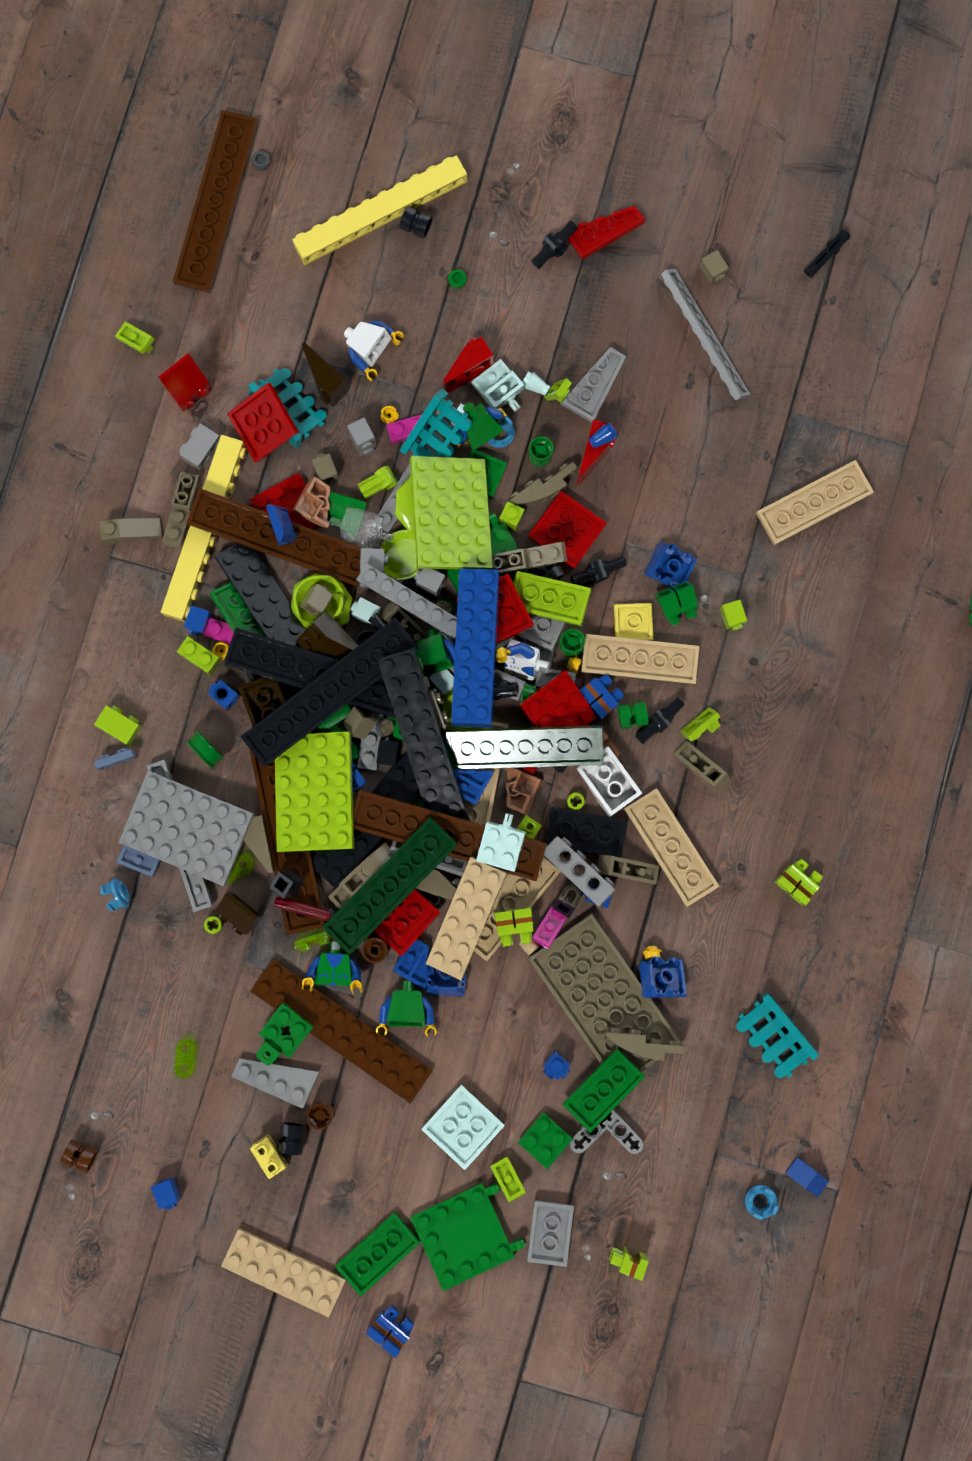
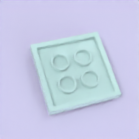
[421,1084,505,1170]

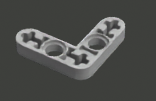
[570,1110,643,1154]

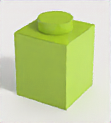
[499,501,525,531]
[719,600,747,631]

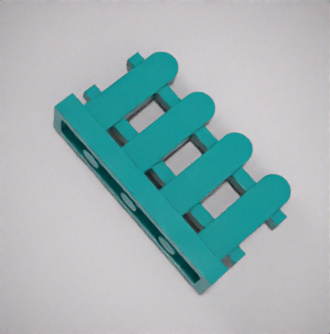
[248,368,326,449]
[400,389,472,457]
[736,991,819,1078]

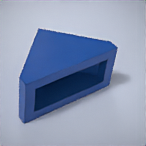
[785,1157,829,1197]

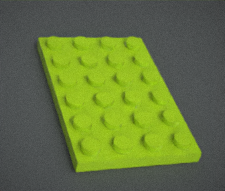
[410,456,493,570]
[275,732,354,852]

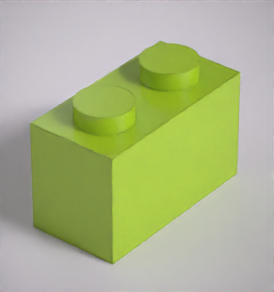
[177,636,222,676]
[94,705,142,746]

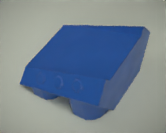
[266,504,298,546]
[644,542,697,588]
[426,951,466,997]
[638,956,687,998]

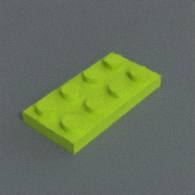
[514,571,592,627]

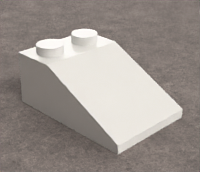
[577,746,642,817]

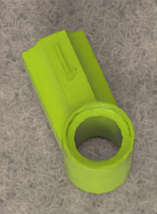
[357,465,398,499]

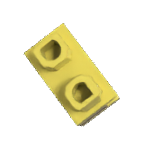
[250,1134,289,1179]

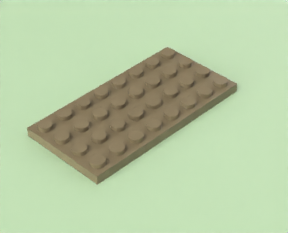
[528,914,682,1072]

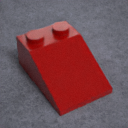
[443,336,494,394]
[158,353,212,411]
[577,419,616,484]

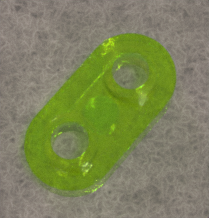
[227,855,254,884]
[293,932,332,952]
[174,1038,197,1078]

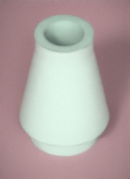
[522,371,550,396]

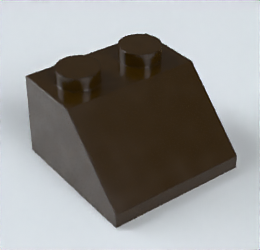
[215,892,262,936]

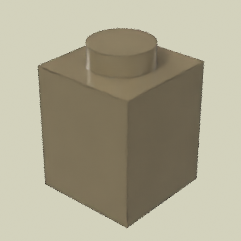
[699,250,729,284]
[312,453,339,484]
[300,584,333,617]
[342,706,377,739]

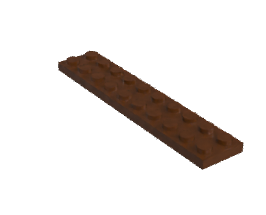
[173,110,258,293]
[186,488,368,590]
[250,750,325,935]
[353,790,547,881]
[250,959,433,1104]

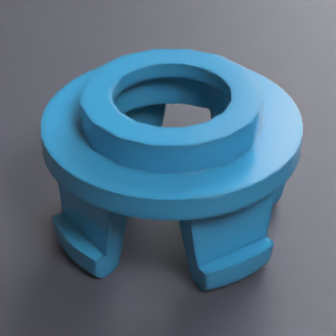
[487,416,515,448]
[100,878,130,912]
[745,1185,779,1220]

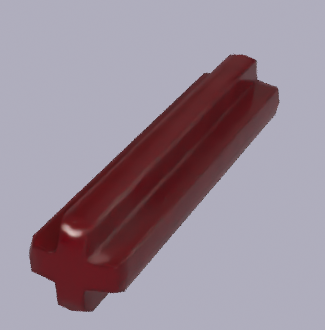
[274,897,331,921]

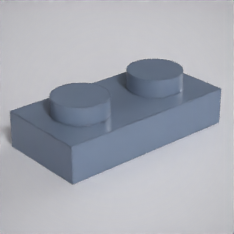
[94,748,137,771]
[116,845,161,877]

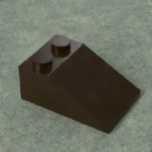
[301,342,349,407]
[296,611,358,660]
[238,677,286,726]

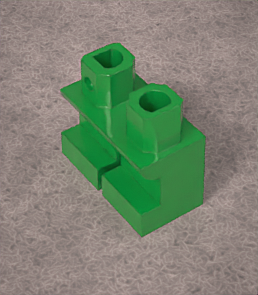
[654,581,699,626]

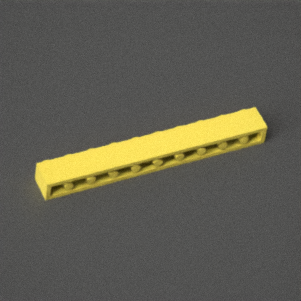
[292,155,467,265]
[161,435,247,622]

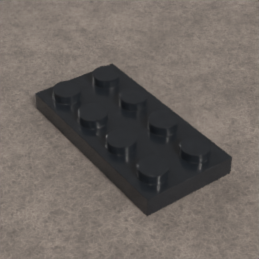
[545,806,627,858]

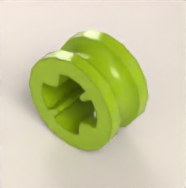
[567,793,585,810]
[204,916,223,934]

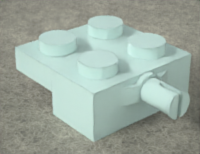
[471,359,524,412]
[476,813,526,872]

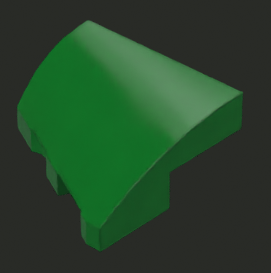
[328,492,367,540]

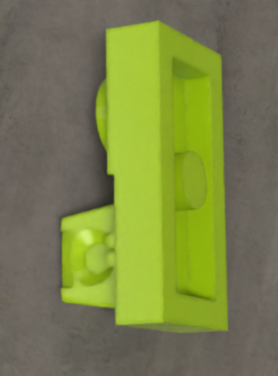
[115,321,155,354]
[544,378,572,403]
[680,707,720,742]
[490,1157,527,1203]

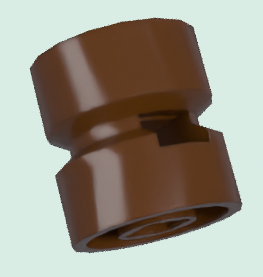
[362,937,389,963]
[307,1101,334,1130]
[60,1139,98,1174]

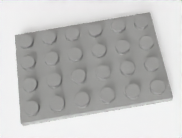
[119,771,254,886]

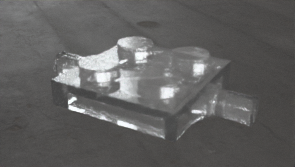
[330,506,394,549]

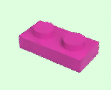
[386,415,421,444]
[203,618,234,645]
[532,906,568,949]

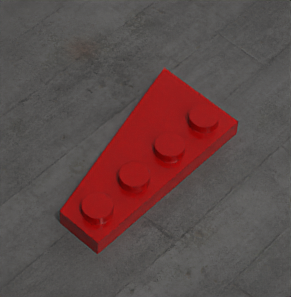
[568,206,645,260]

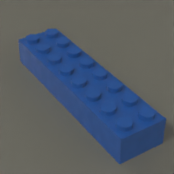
[451,569,500,728]

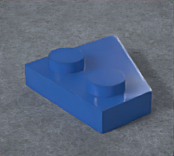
[454,769,494,805]
[392,940,429,989]

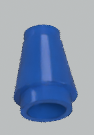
[588,423,618,449]

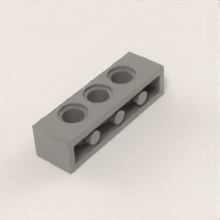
[544,836,616,908]

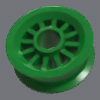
[184,729,225,770]

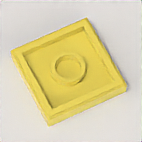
[614,603,653,641]

